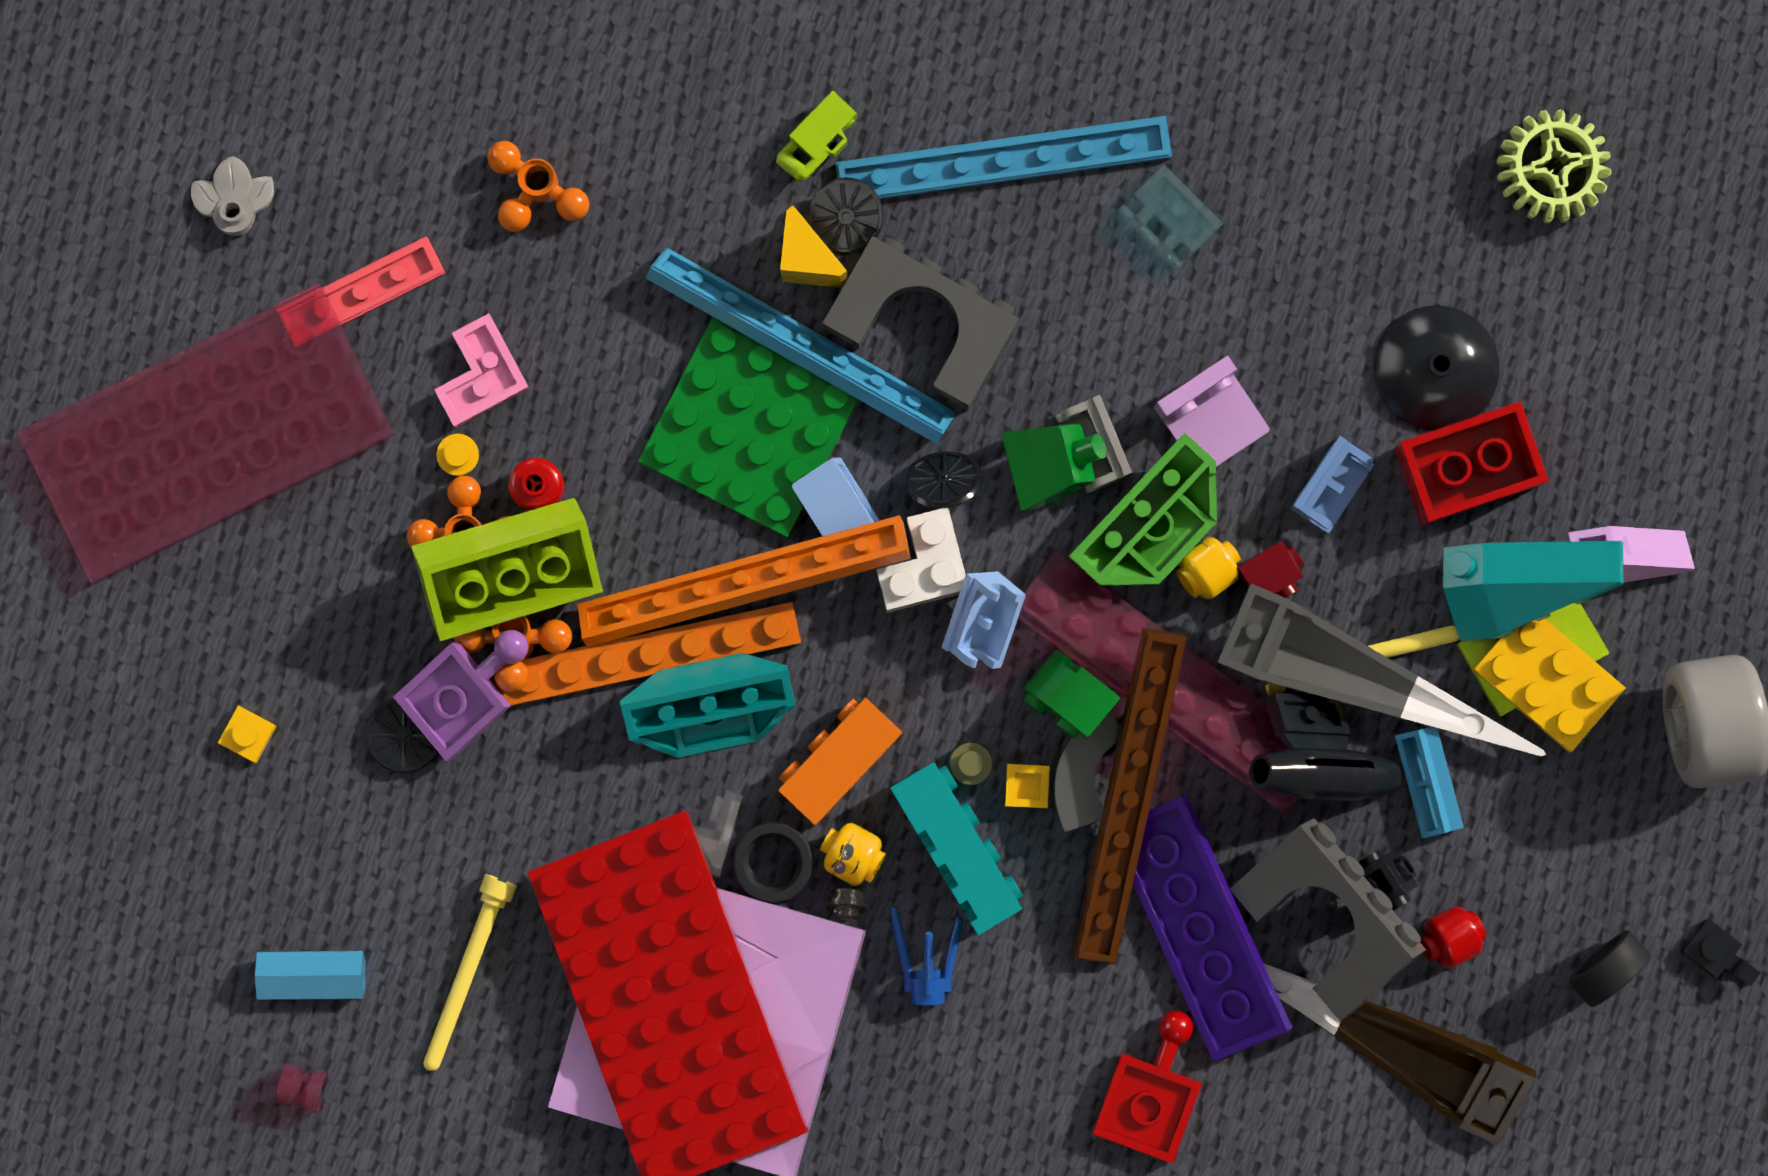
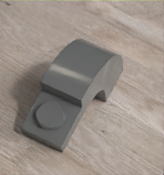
[1053,710,1124,832]

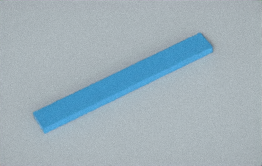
[835,116,1172,199]
[646,248,957,444]

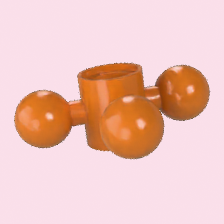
[487,141,590,232]
[406,476,511,547]
[454,616,572,692]

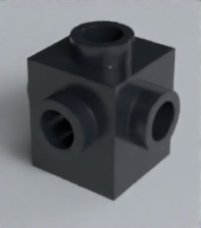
[1358,850,1418,911]

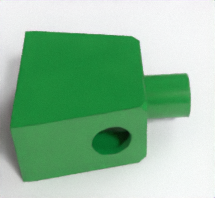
[1001,424,1106,511]

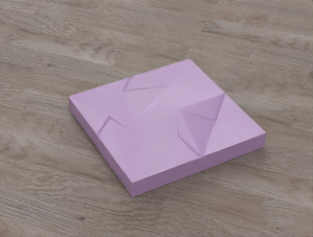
[548,888,866,1176]

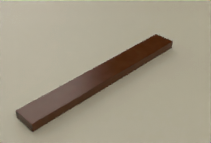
[1072,628,1187,965]

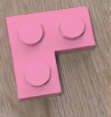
[434,313,530,428]

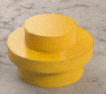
[437,434,479,476]

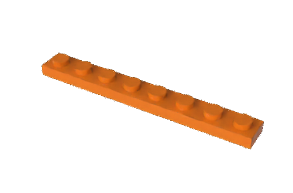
[577,515,911,647]
[489,602,802,706]

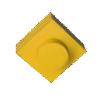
[218,706,277,763]
[1005,764,1050,808]

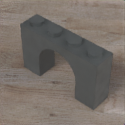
[822,236,1019,410]
[1230,818,1426,1021]

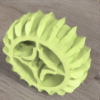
[1496,110,1611,223]

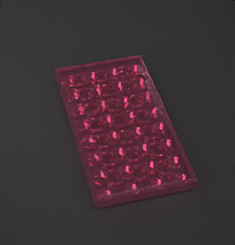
[17,283,395,583]

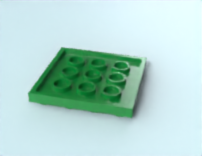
[638,317,859,538]

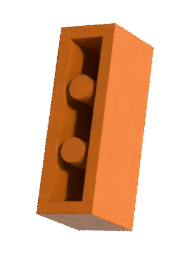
[778,697,903,825]

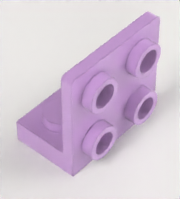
[1154,355,1269,467]

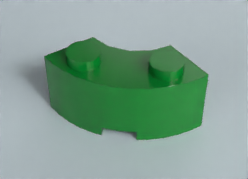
[1022,650,1121,740]

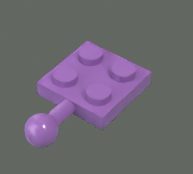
[393,630,528,762]

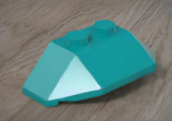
[620,653,796,758]

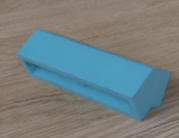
[1395,726,1464,838]
[255,951,366,1000]

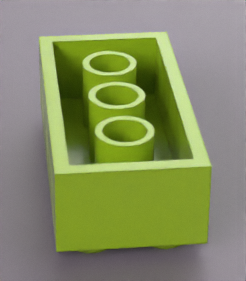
[411,498,603,641]

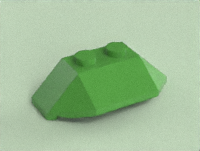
[1069,433,1217,586]

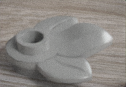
[191,156,274,236]

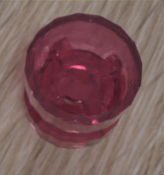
[275,1062,329,1114]

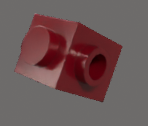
[1238,541,1304,598]

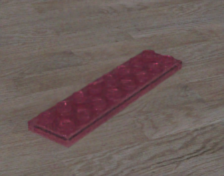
[1018,551,1297,814]

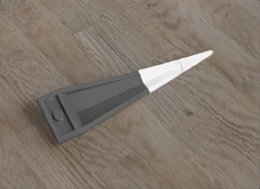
[1217,583,1546,756]

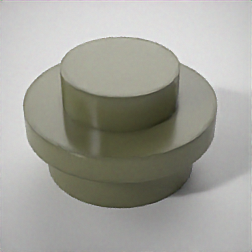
[950,743,992,785]

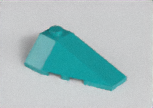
[1443,541,1623,642]

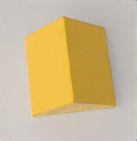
[780,206,847,288]

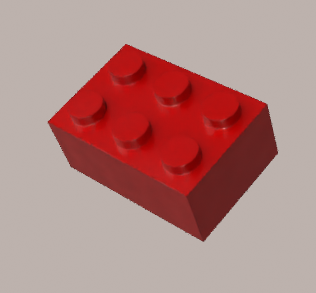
[1394,401,1549,526]

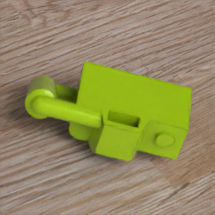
[776,91,857,181]

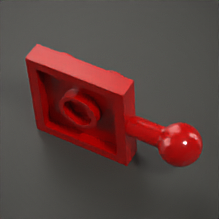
[1092,1011,1202,1164]

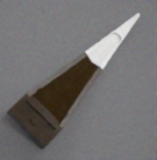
[1263,963,1536,1146]

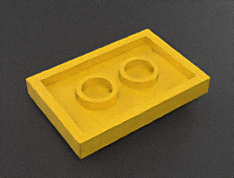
[1472,619,1626,752]

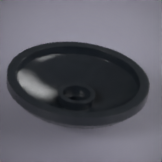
[1374,305,1499,430]

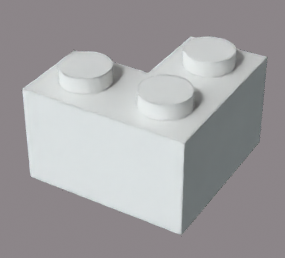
[876,508,966,613]

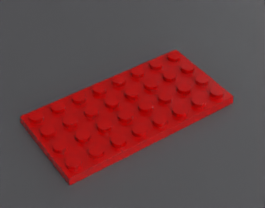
[527,810,809,1176]

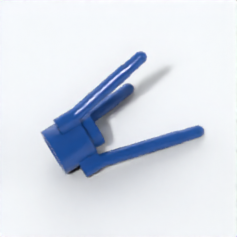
[889,906,963,1005]

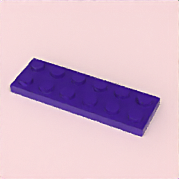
[1133,794,1292,1062]

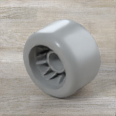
[1662,654,1768,788]

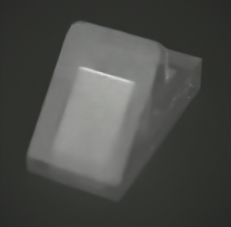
[693,790,743,877]

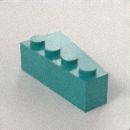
[890,762,1023,936]

